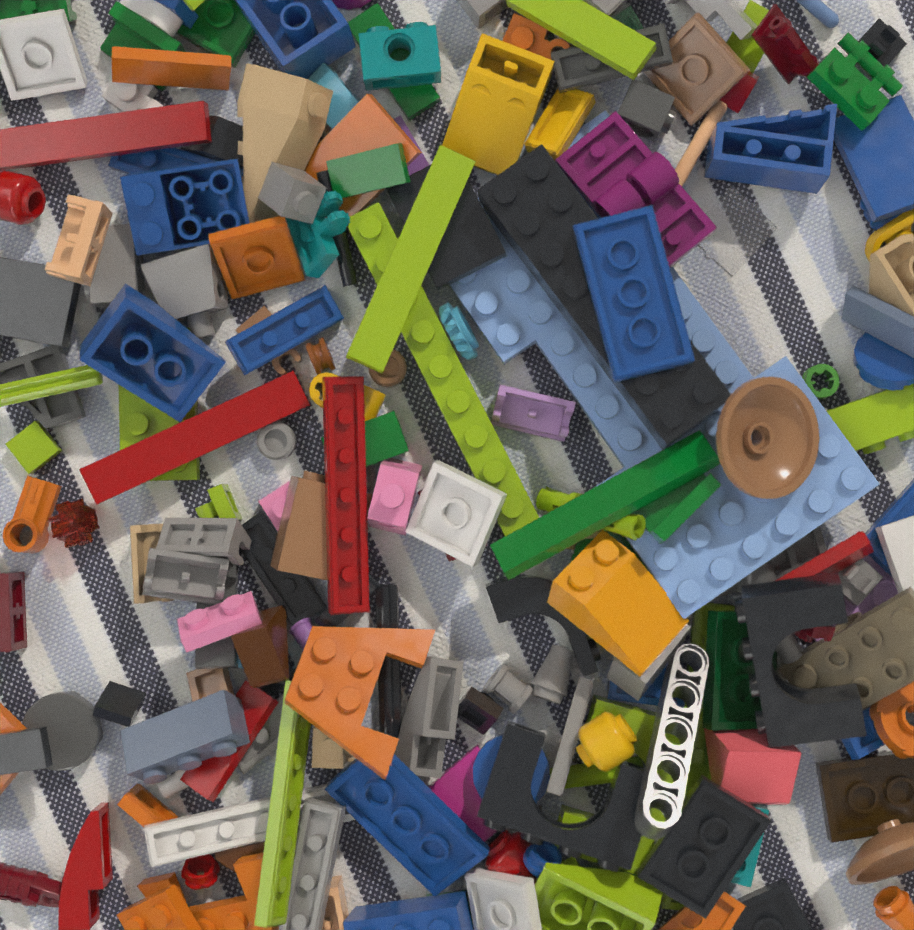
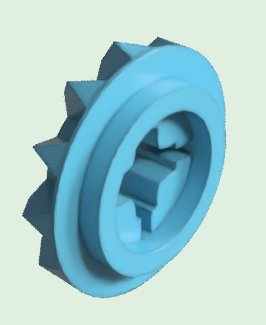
[439,302,479,360]

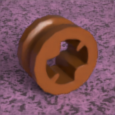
[305,337,336,375]

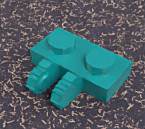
[286,190,350,278]

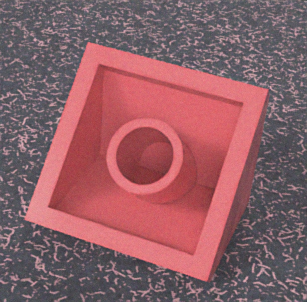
[704,728,801,805]

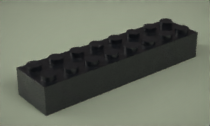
[477,144,731,450]

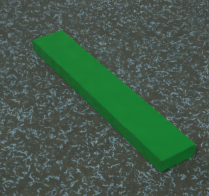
[490,430,721,580]

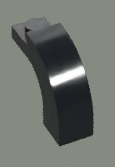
[485,575,601,677]

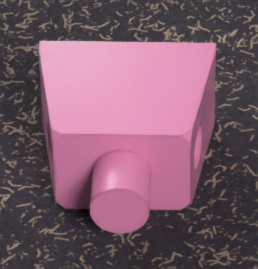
[367,458,423,536]

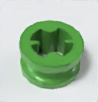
[802,364,839,399]

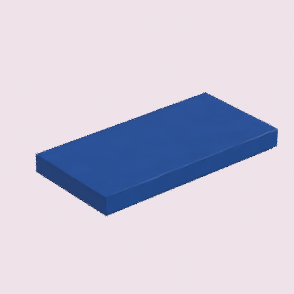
[573,205,695,383]
[324,754,490,896]

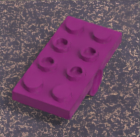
[555,111,717,268]

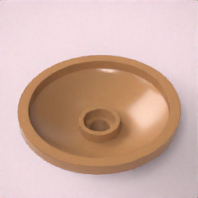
[716,377,819,499]
[846,819,914,885]

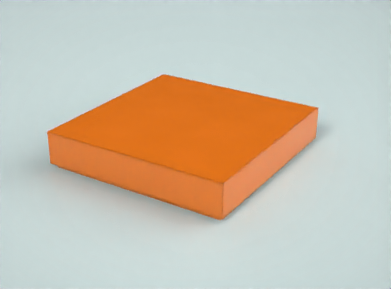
[208,216,305,299]

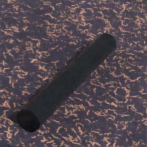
[316,170,358,287]

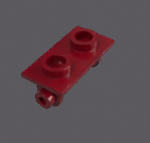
[751,4,819,84]

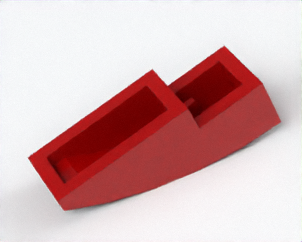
[58,802,113,930]

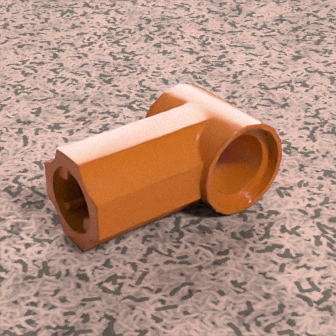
[2,475,62,554]

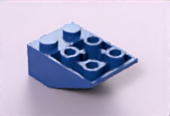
[120,159,250,256]

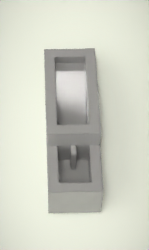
[395,657,464,778]

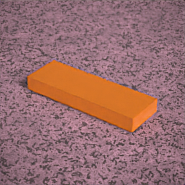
[112,46,231,91]

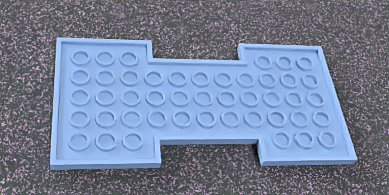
[448,110,880,619]

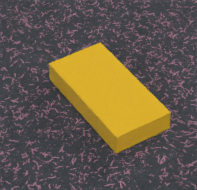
[524,89,596,161]

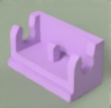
[491,385,576,442]

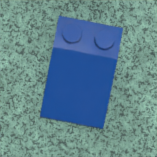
[234,0,356,79]
[80,283,226,422]

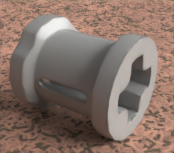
[482,663,534,714]

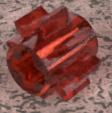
[48,499,100,548]

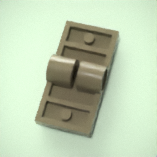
[779,586,914,710]

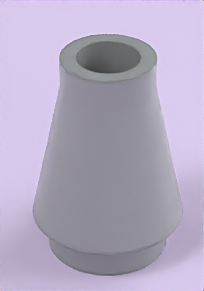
[531,644,574,705]

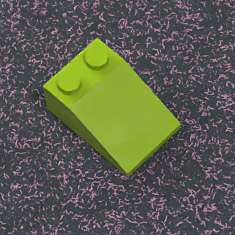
[535,862,663,930]

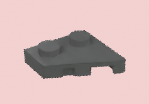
[0,345,86,429]

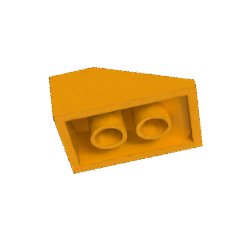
[547,530,689,677]

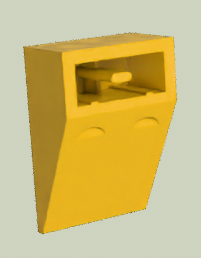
[442,33,555,175]

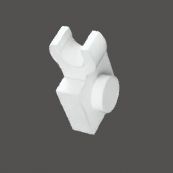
[102,82,163,112]

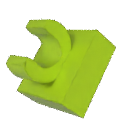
[195,484,243,520]

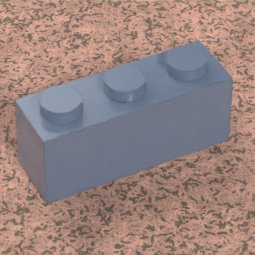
[120,689,250,784]

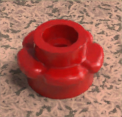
[181,854,220,890]

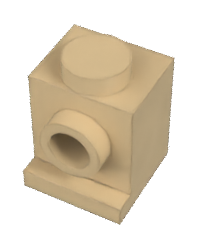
[312,726,355,769]

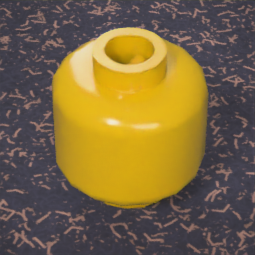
[576,712,638,772]

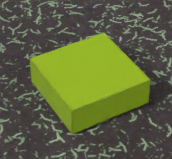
[5,420,62,474]

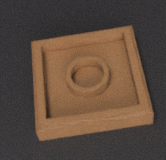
[643,13,750,126]

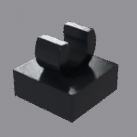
[858,18,907,66]

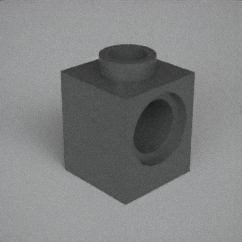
[618,80,677,142]

